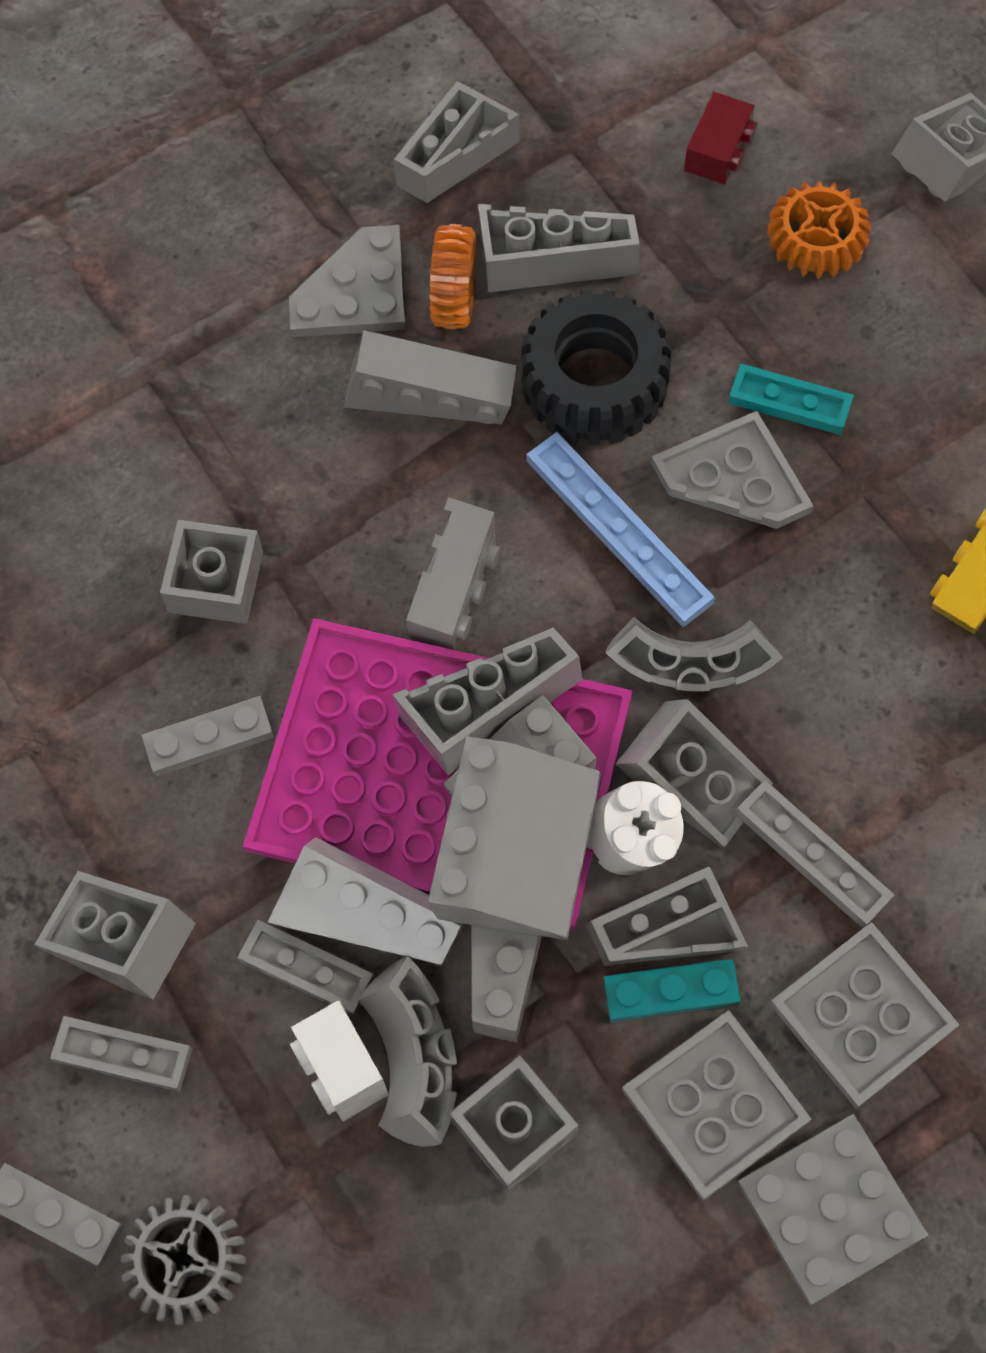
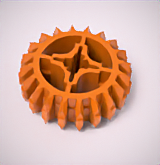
[767,180,871,280]
[429,224,476,330]

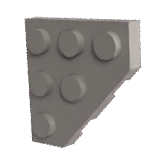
[289,225,406,337]
[651,411,814,529]

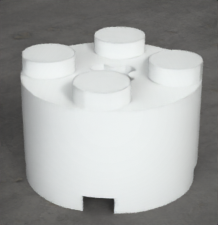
[587,781,683,875]

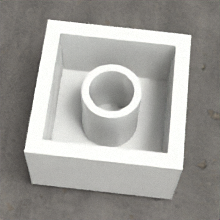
[290,1000,389,1122]

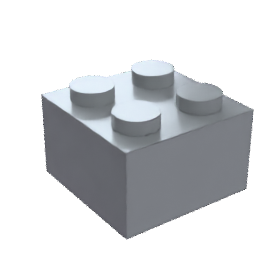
[160,520,264,624]
[449,1055,579,1192]

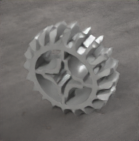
[121,1195,246,1325]

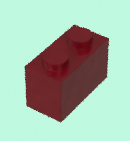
[684,91,758,185]

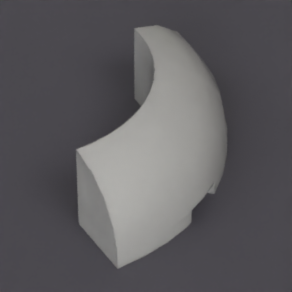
[606,617,783,691]
[358,956,457,1147]

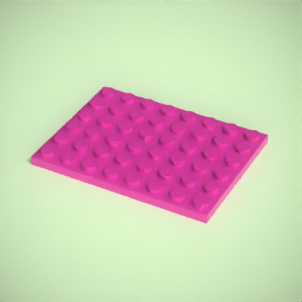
[243,618,633,931]

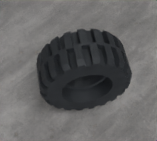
[521,290,671,445]

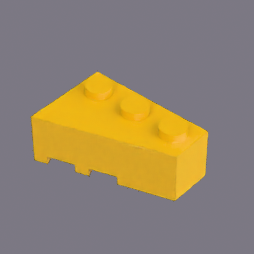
[930,508,986,634]

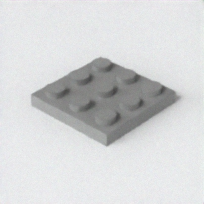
[769,922,960,1109]
[622,1010,812,1202]
[737,1114,928,1306]

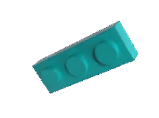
[728,363,854,435]
[603,959,741,1023]

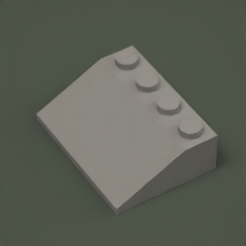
[428,736,601,940]

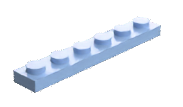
[527,432,715,628]

